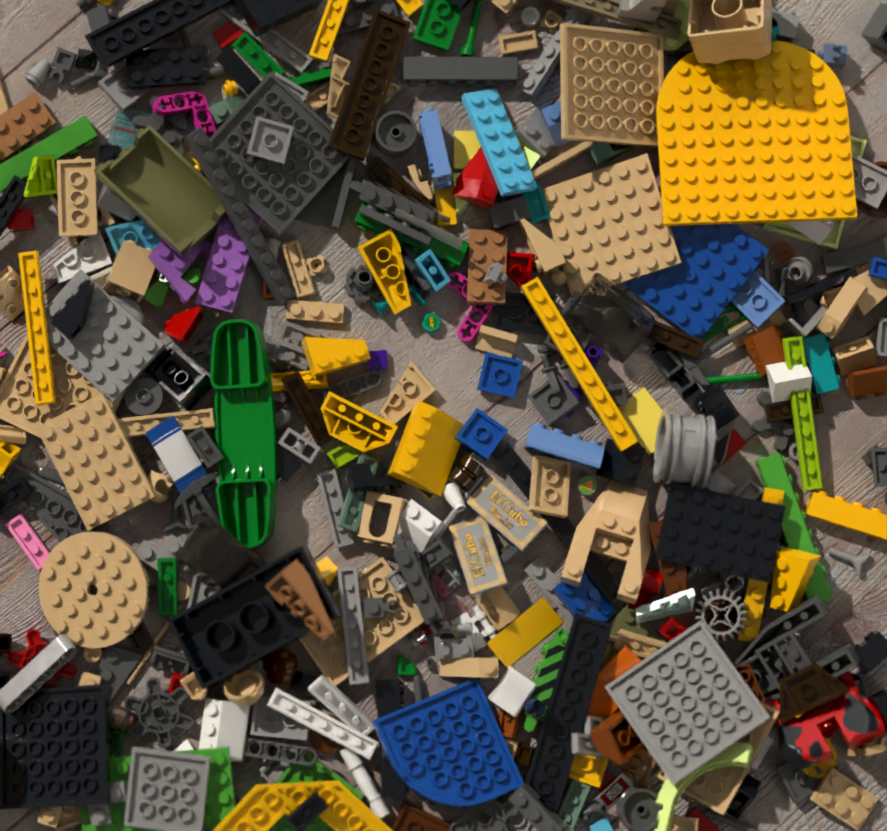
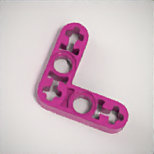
[152,91,217,138]
[447,272,494,342]

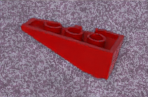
[451,147,498,209]

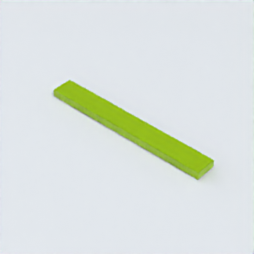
[782,336,823,491]

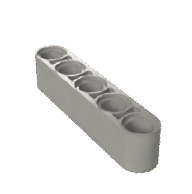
[0,634,77,714]

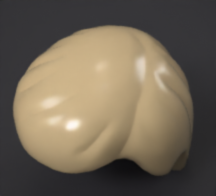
[223,669,264,706]

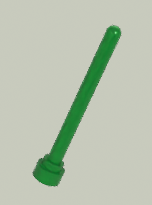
[460,0,483,57]
[706,373,768,385]

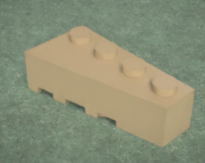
[842,270,887,318]

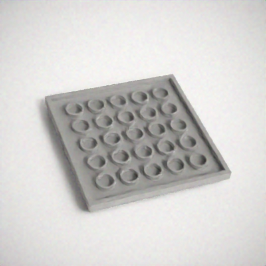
[605,620,770,785]

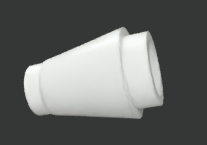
[442,483,466,512]

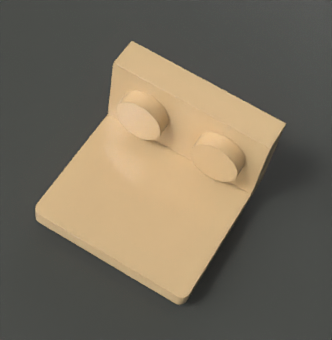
[0,264,25,321]

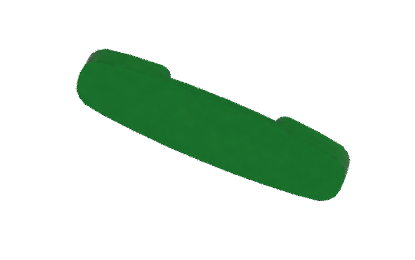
[210,319,277,548]

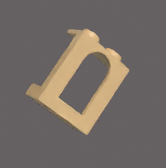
[357,491,409,548]

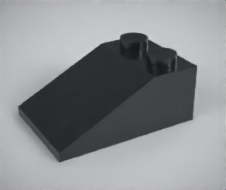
[144,343,213,411]

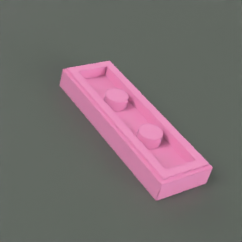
[5,513,50,571]

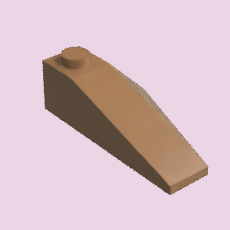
[265,559,334,640]

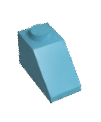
[414,249,451,291]

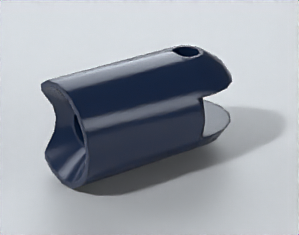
[524,698,544,718]

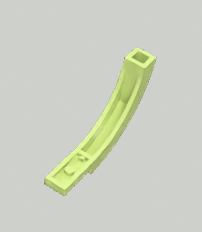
[654,743,753,831]

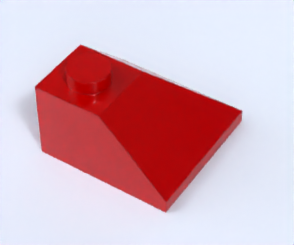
[164,306,205,345]

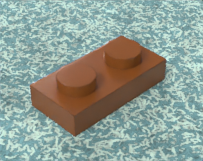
[498,708,522,739]

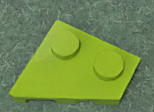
[24,155,58,197]

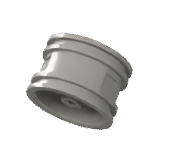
[653,410,715,489]

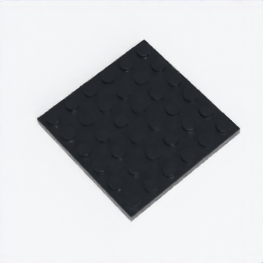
[0,684,110,809]

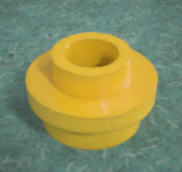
[223,80,238,98]

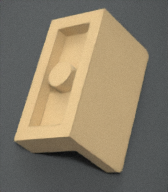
[475,325,518,358]
[831,336,877,376]
[475,587,521,631]

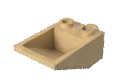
[519,218,566,286]

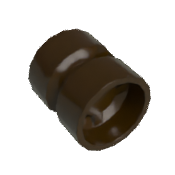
[449,454,485,490]

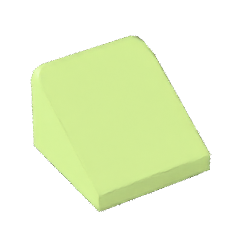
[522,147,540,170]

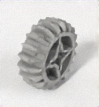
[695,589,748,641]

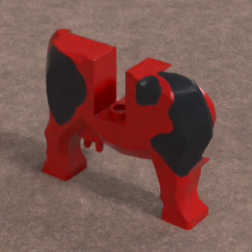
[764,671,886,769]

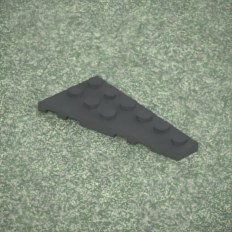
[4,462,114,542]

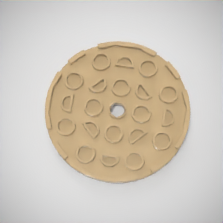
[39,531,149,648]

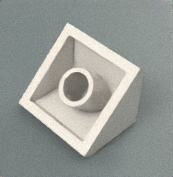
[765,362,812,403]
[488,666,538,718]

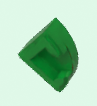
[398,656,417,675]

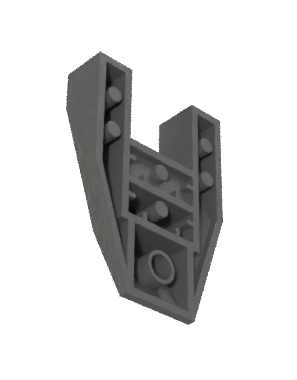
[733,593,860,701]

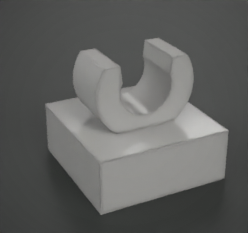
[483,262,508,285]

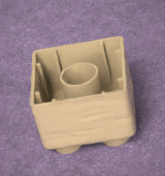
[687,0,772,64]

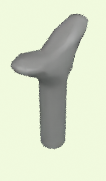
[828,547,870,575]

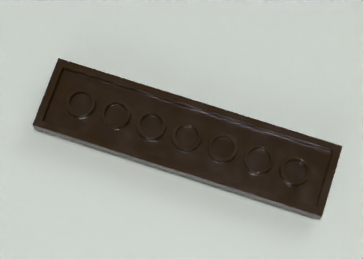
[327,9,411,161]

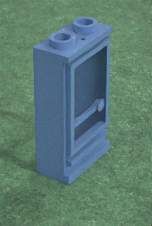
[418,109,453,190]

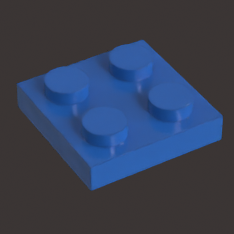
[477,352,523,398]
[455,408,508,461]

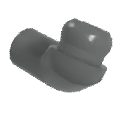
[580,803,607,821]

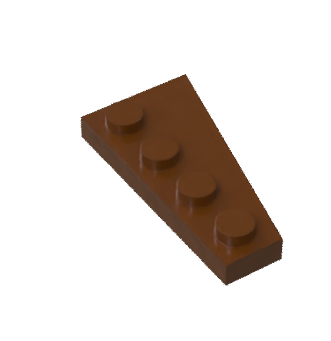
[648,520,688,597]

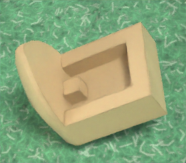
[819,285,843,310]
[180,672,208,701]

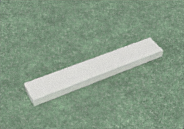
[267,688,379,760]

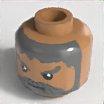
[109,705,134,733]

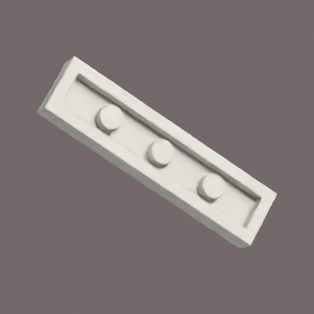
[308,675,375,736]

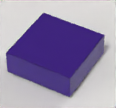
[368,350,388,371]

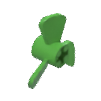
[144,268,202,307]

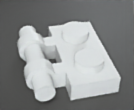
[450,605,497,652]

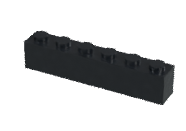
[376,679,409,798]

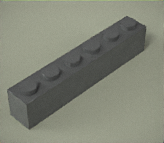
[403,57,517,87]

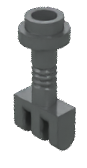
[268,354,291,373]

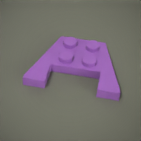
[148,239,213,304]

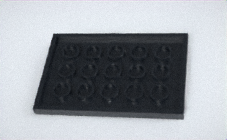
[655,482,785,583]

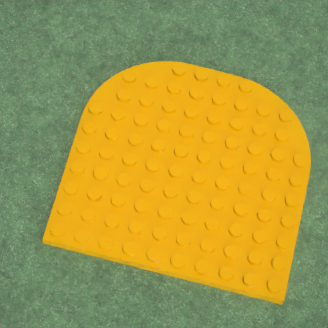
[656,40,857,226]

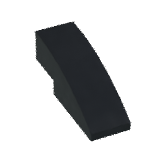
[646,343,699,400]

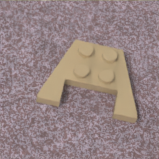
[326,54,401,119]

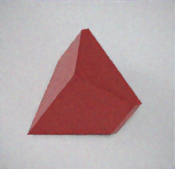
[506,253,535,289]

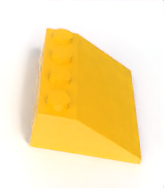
[387,401,464,497]

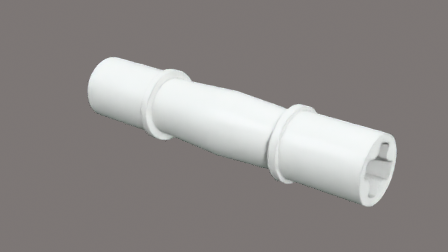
[339,748,390,818]

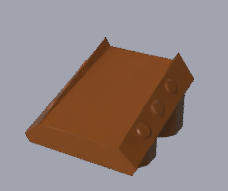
[744,325,785,377]

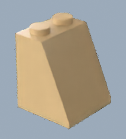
[103,240,155,304]

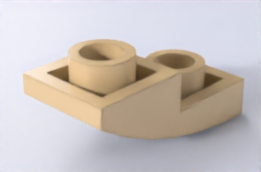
[408,164,435,202]

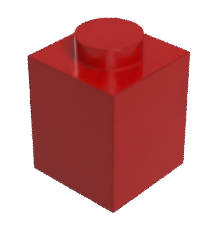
[6,208,35,232]

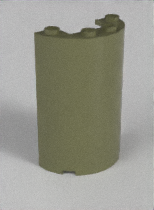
[94,125,227,256]

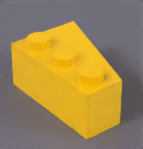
[301,337,371,377]
[770,547,821,612]

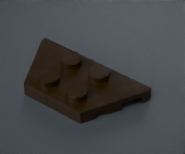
[780,663,850,724]

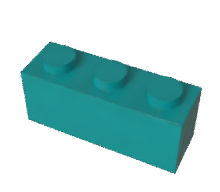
[803,333,841,395]

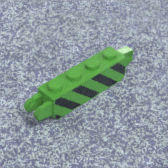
[522,628,569,732]

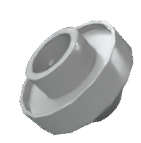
[785,256,813,285]

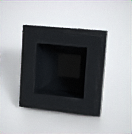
[76,49,97,70]

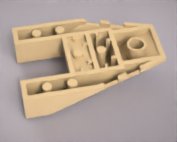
[560,480,651,605]

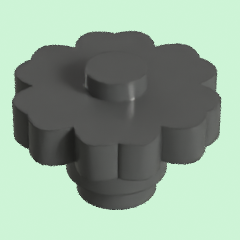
[345,265,381,303]

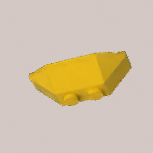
[320,391,398,452]

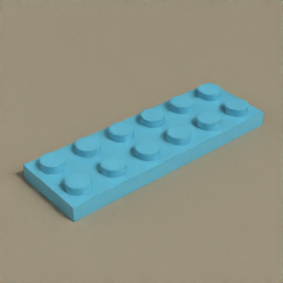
[461,88,537,196]

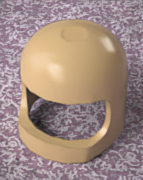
[148,470,175,503]

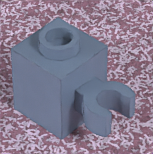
[818,44,847,69]

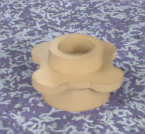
[540,10,563,33]
[306,255,327,276]

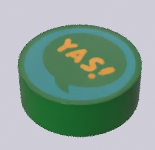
[421,313,440,333]

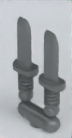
[538,345,578,393]

